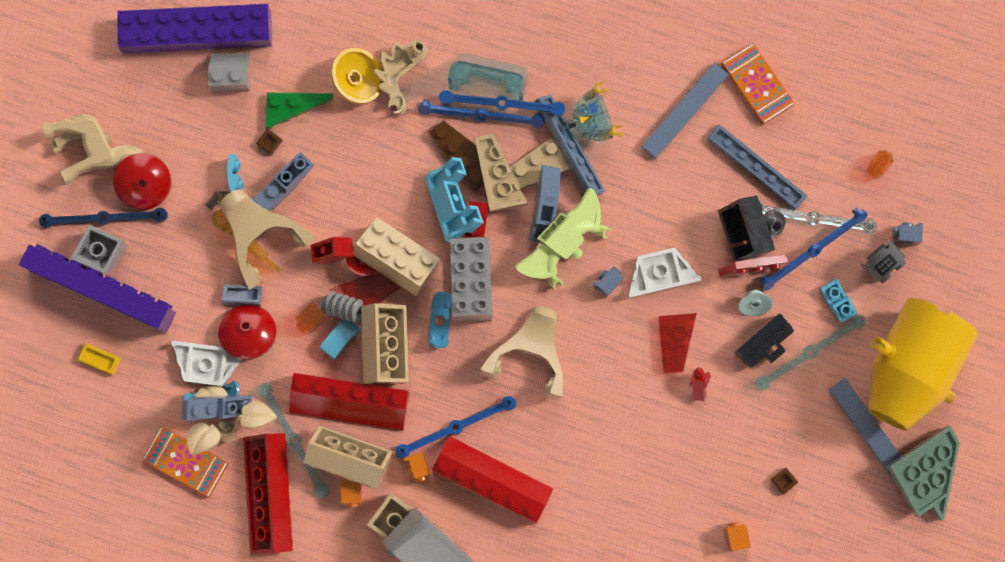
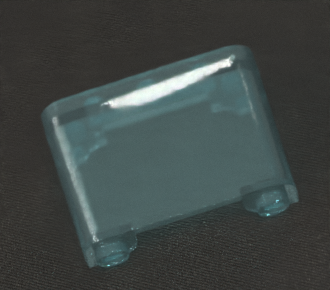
[448,54,529,101]

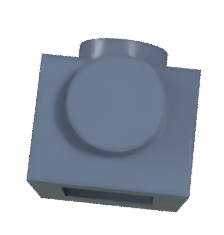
[892,222,923,245]
[593,266,623,297]

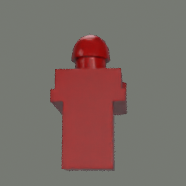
[689,367,711,401]

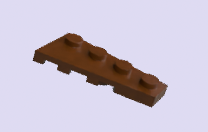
[429,120,484,191]

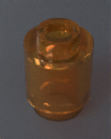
[866,150,894,179]

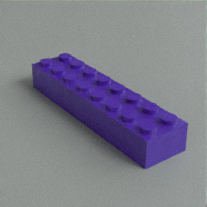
[117,4,272,54]
[19,244,176,333]

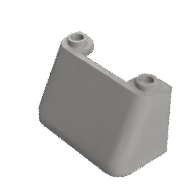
[383,507,474,562]

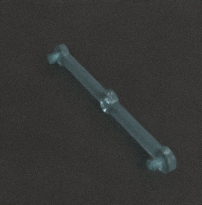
[759,200,877,233]
[755,314,866,391]
[258,383,330,498]

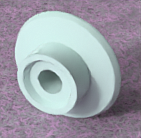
[738,290,773,316]

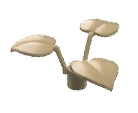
[187,385,277,456]

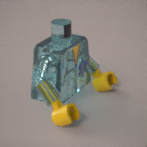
[565,82,624,142]

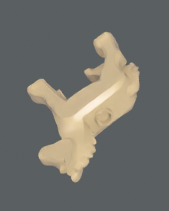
[41,114,144,185]

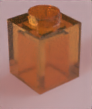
[295,302,327,334]

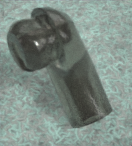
[205,191,230,211]

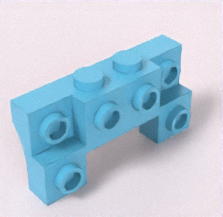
[424,157,483,242]

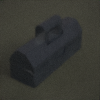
[734,313,794,369]

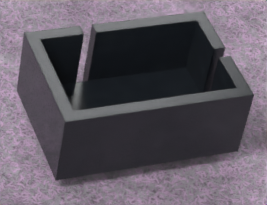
[718,195,775,262]

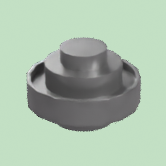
[764,210,786,238]

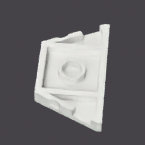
[629,248,701,298]
[172,341,242,387]

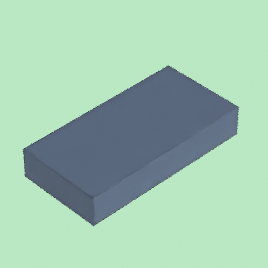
[222,284,263,307]

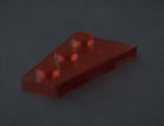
[339,273,402,306]
[658,313,697,374]

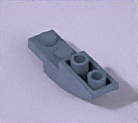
[252,152,314,211]
[529,165,561,243]
[182,395,252,421]

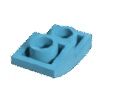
[227,154,244,192]
[819,279,857,323]
[319,320,360,360]

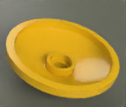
[331,48,383,104]

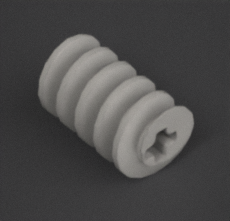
[320,291,363,324]

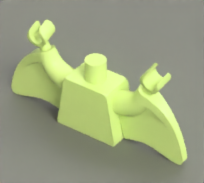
[515,188,611,290]

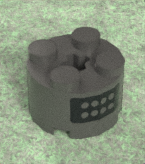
[861,240,906,284]

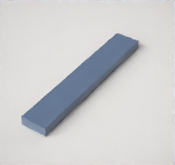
[641,63,729,159]
[534,94,605,196]
[707,124,807,211]
[829,378,901,485]

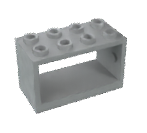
[450,237,492,322]

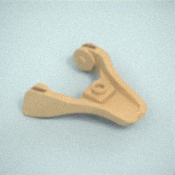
[220,190,316,290]
[480,306,563,400]

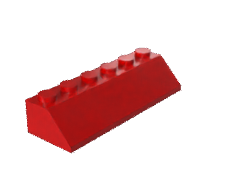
[289,373,410,431]
[243,433,293,555]
[432,436,554,524]

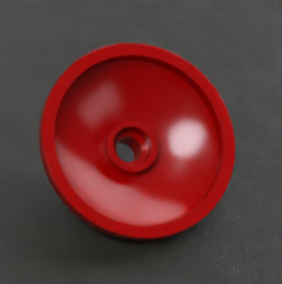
[113,153,171,210]
[218,305,277,360]

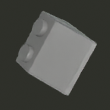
[208,53,250,91]
[71,225,128,275]

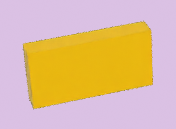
[77,343,121,376]

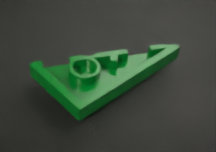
[266,92,334,130]

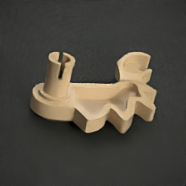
[374,40,427,115]

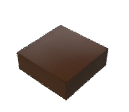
[256,128,283,155]
[770,467,799,495]

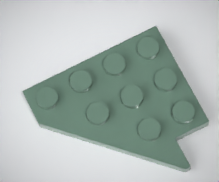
[887,426,960,521]

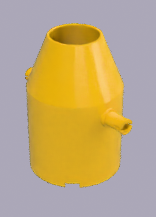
[868,298,979,431]

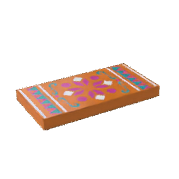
[721,43,795,125]
[142,426,229,497]

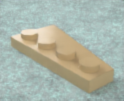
[475,134,527,212]
[510,136,572,190]

